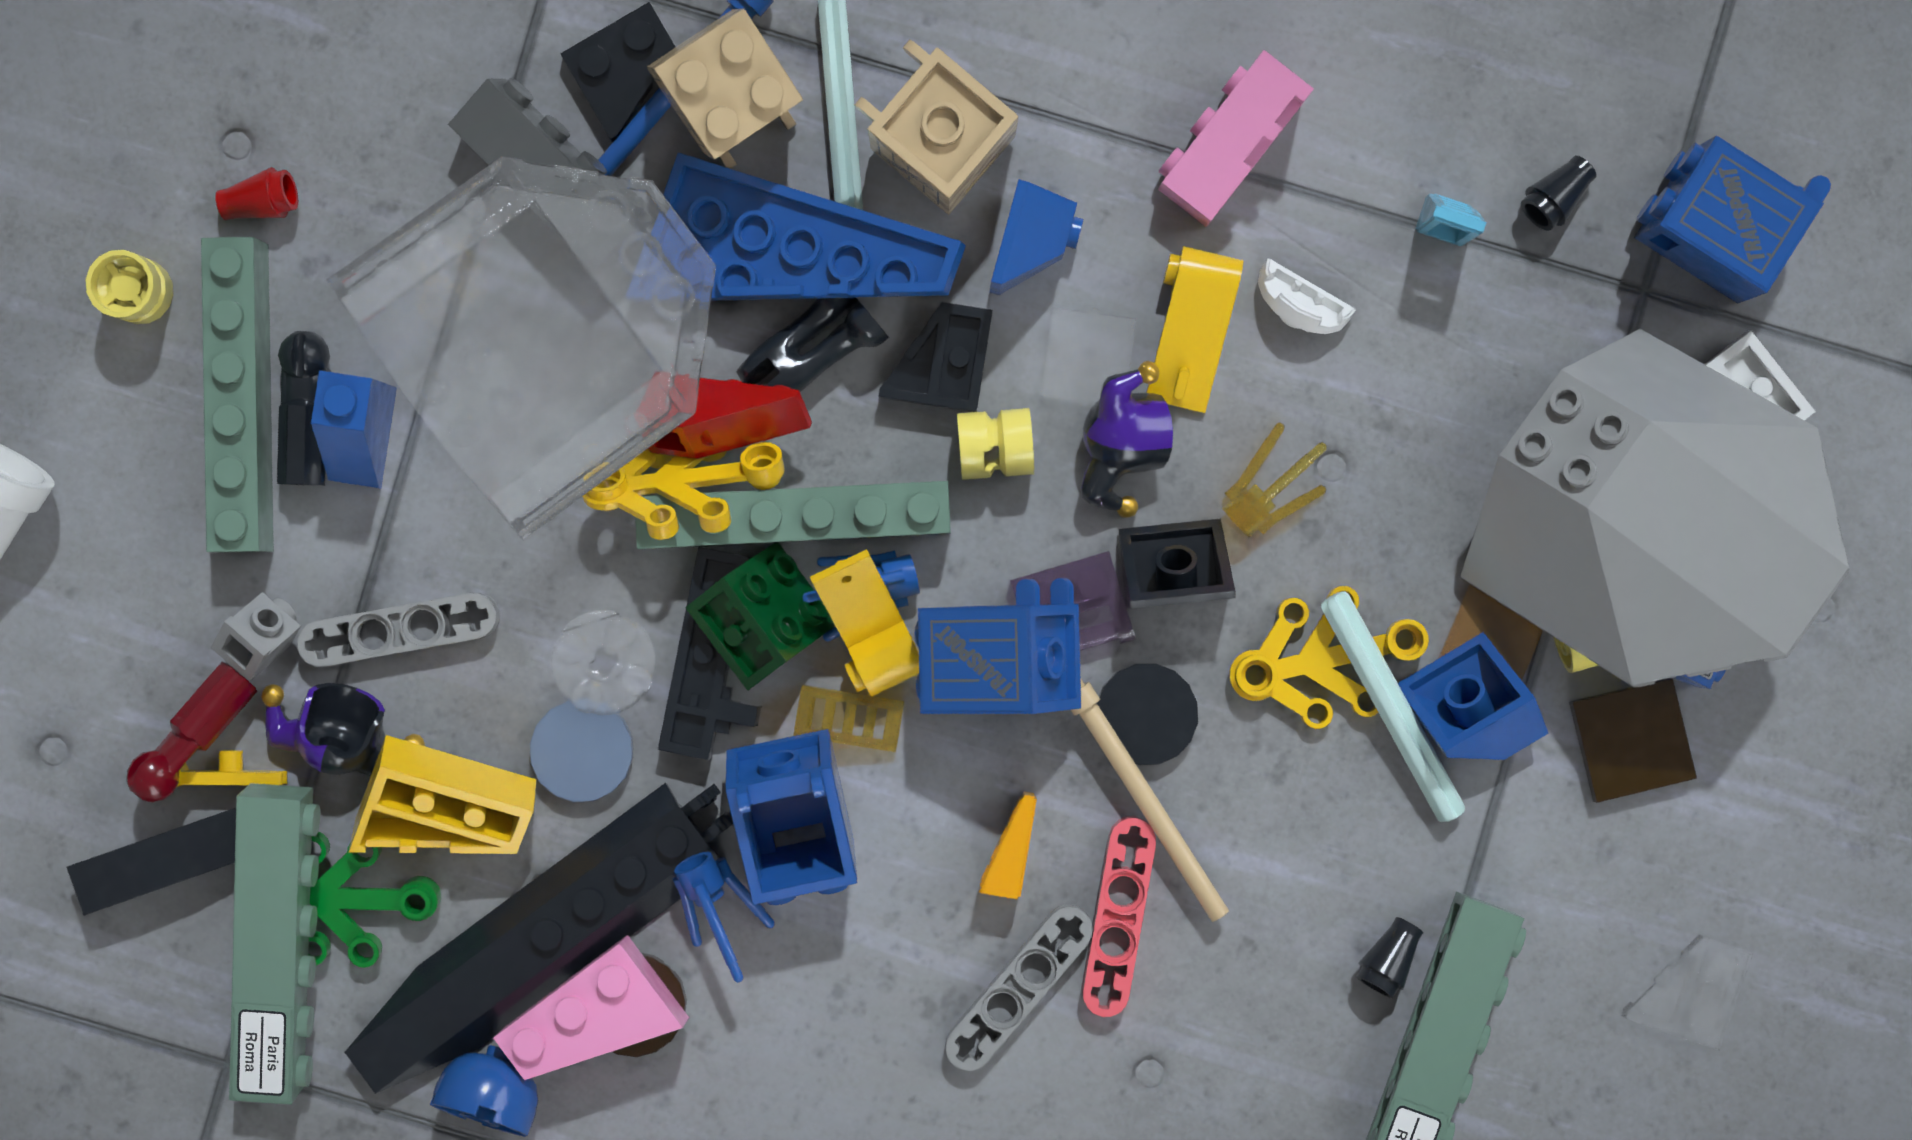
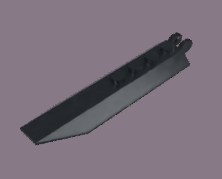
[344,782,733,1094]

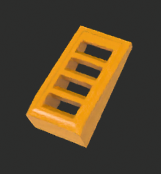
[978,791,1037,900]

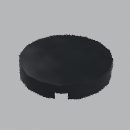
[1097,663,1198,765]

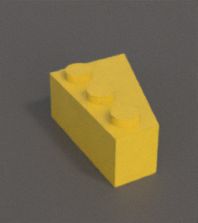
[349,735,536,854]

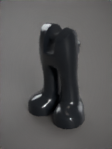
[736,297,890,392]

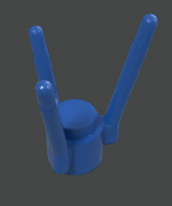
[803,550,920,642]
[673,852,775,983]

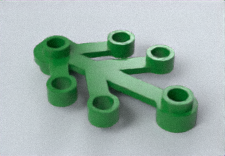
[308,832,441,968]

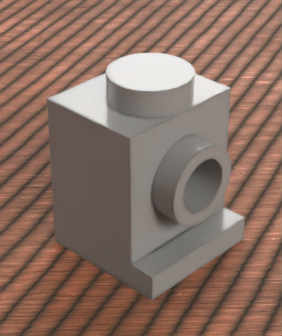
[211,592,301,682]

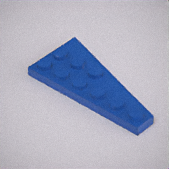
[626,152,966,302]

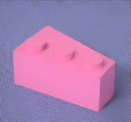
[1158,50,1314,227]
[493,935,689,1080]

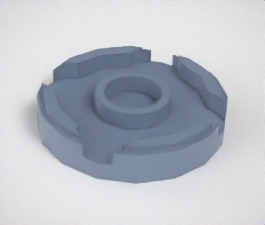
[530,699,634,802]

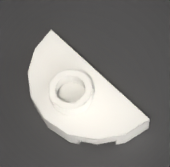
[1258,258,1356,334]

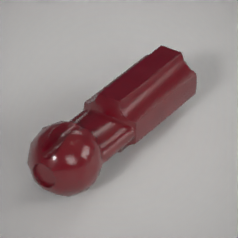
[126,661,258,802]

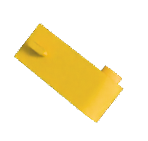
[1146,246,1244,413]
[810,549,919,697]

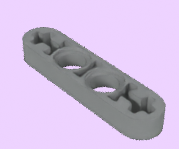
[297,593,500,667]
[946,904,1093,1071]

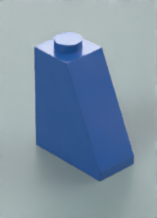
[311,370,397,489]

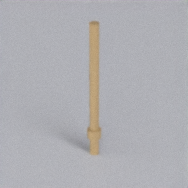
[1071,679,1229,922]

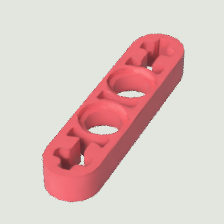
[1082,816,1156,1017]

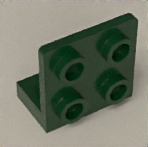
[685,543,835,691]

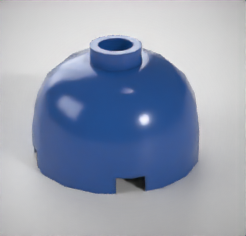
[430,1045,538,1137]

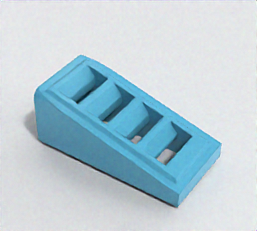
[1415,194,1487,246]

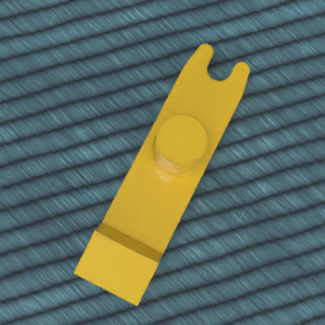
[176,750,287,788]

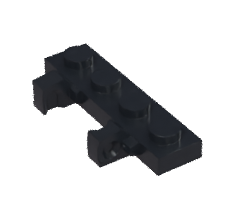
[658,547,762,760]

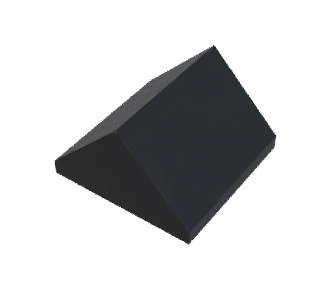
[1119,518,1236,609]

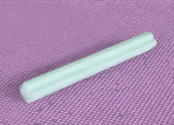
[818,0,863,210]
[1321,591,1465,822]

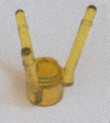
[1221,422,1327,538]

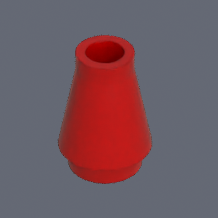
[215,167,299,221]

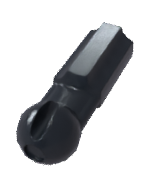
[277,331,330,486]

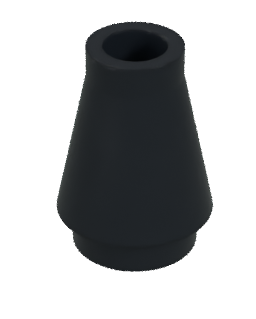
[1521,155,1597,231]
[1356,917,1423,998]

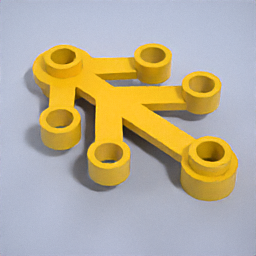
[581,441,785,540]
[1229,586,1429,729]

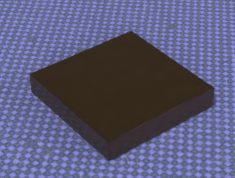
[1569,678,1697,803]

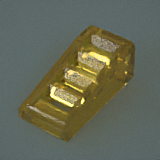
[793,684,905,752]

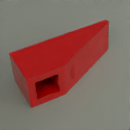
[635,372,812,459]

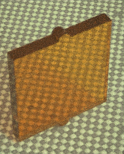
[1440,584,1543,680]

